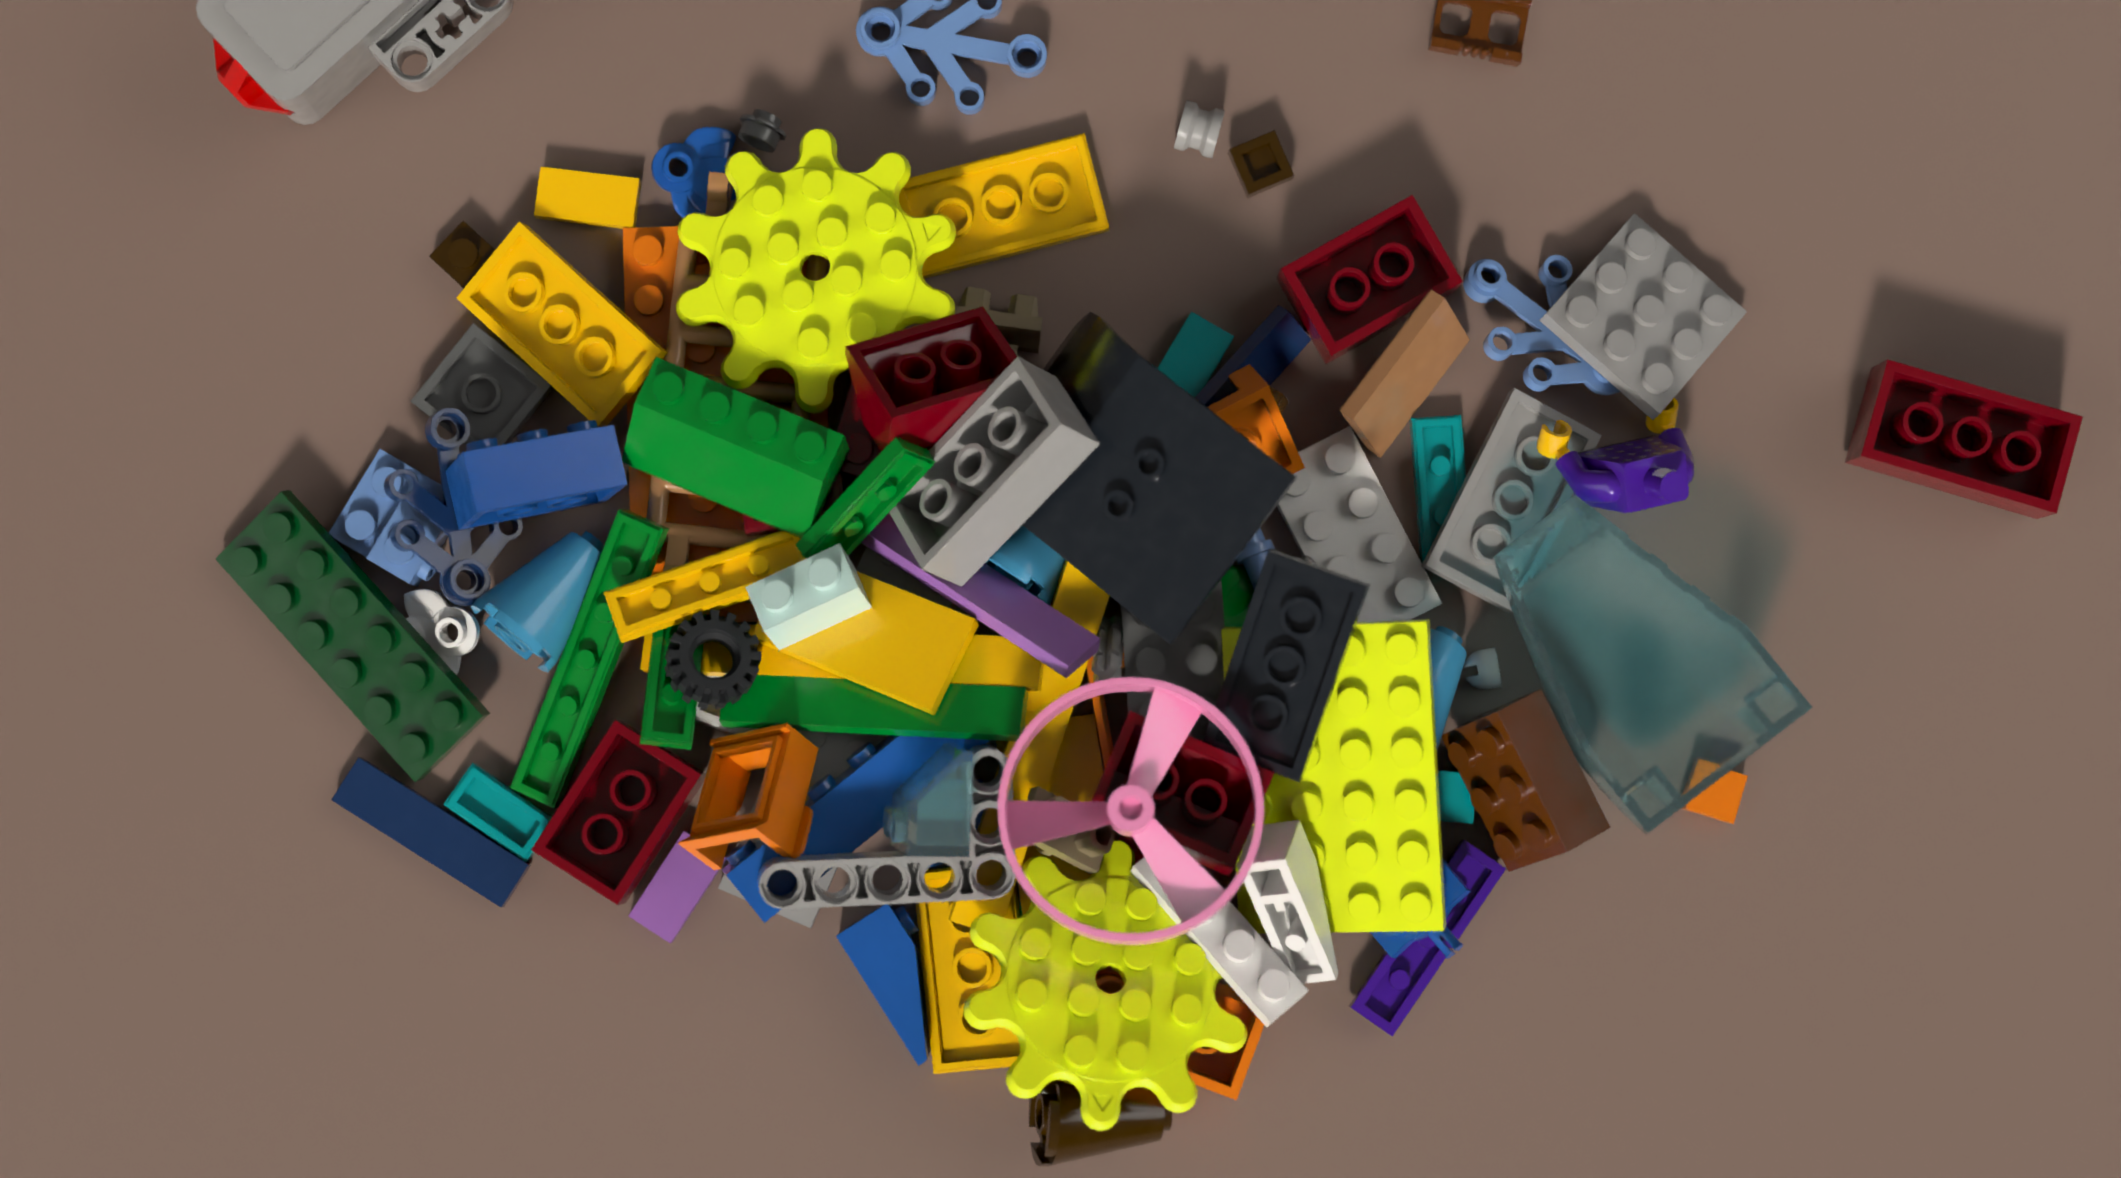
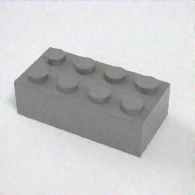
[889,357,1100,587]

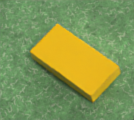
[534,166,641,229]

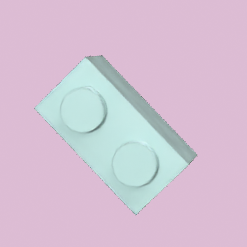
[746,543,872,650]

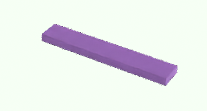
[861,513,1100,678]

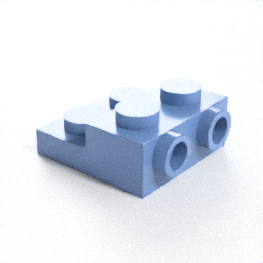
[329,449,448,587]

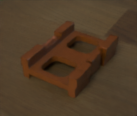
[1428,0,1532,67]

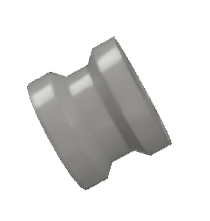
[1174,100,1225,159]

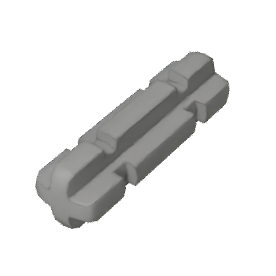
[1091,615,1123,682]

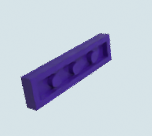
[1349,840,1506,1037]

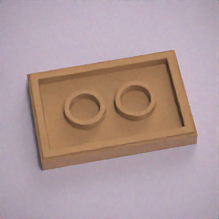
[1340,290,1470,458]

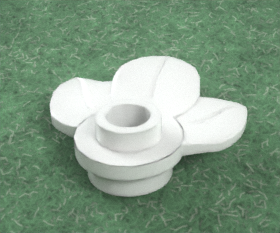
[404,589,480,675]

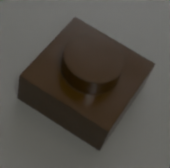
[1228,130,1294,198]
[429,220,495,289]

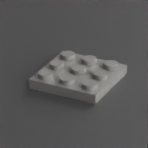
[1539,213,1747,420]

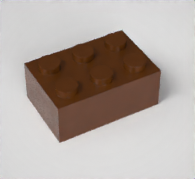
[1442,689,1611,872]

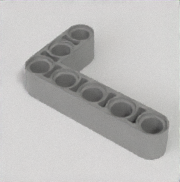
[757,744,1015,909]

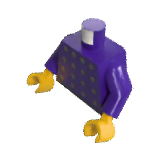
[1537,397,1694,513]

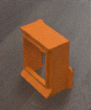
[677,723,819,870]

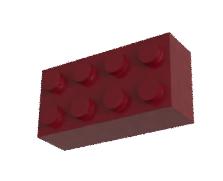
[1845,359,2083,519]

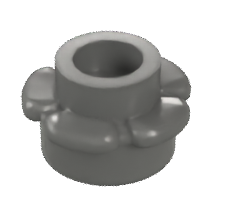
[738,109,786,152]

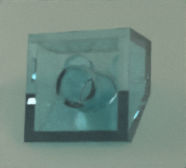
[883,743,973,857]

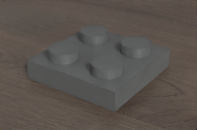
[410,323,554,445]

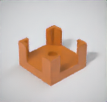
[1208,364,1305,474]

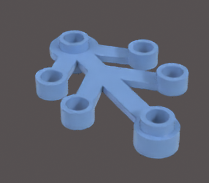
[856,0,1047,115]
[1463,255,1619,395]

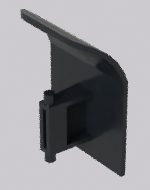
[1022,312,1297,644]

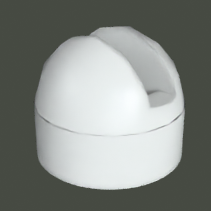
[1464,647,1502,689]

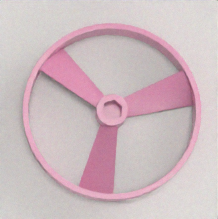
[998,677,1264,945]

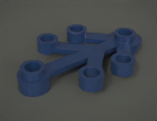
[384,408,523,606]

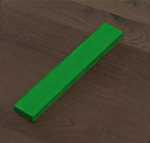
[510,509,669,808]
[719,675,1028,741]

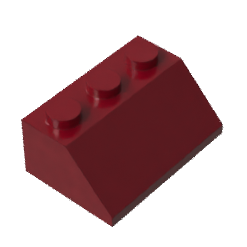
[845,306,1017,452]
[1091,711,1274,876]

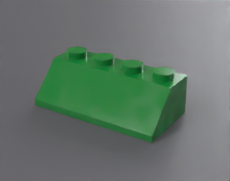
[622,357,850,538]

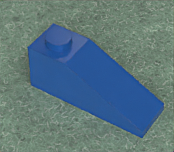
[836,904,929,1066]

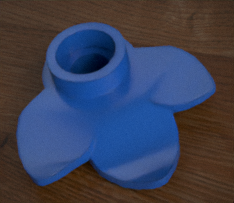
[651,127,736,218]

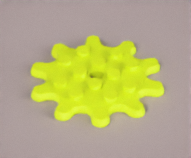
[676,128,956,414]
[963,840,1247,1131]

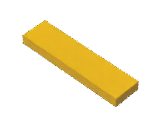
[604,531,807,643]

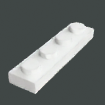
[1130,857,1309,1027]

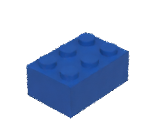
[445,420,627,530]

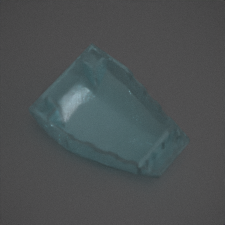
[1493,495,1813,834]

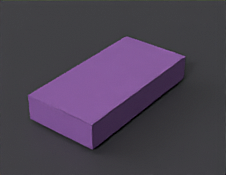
[628,831,727,944]

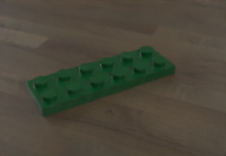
[216,490,490,782]

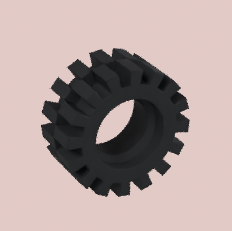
[665,610,761,709]

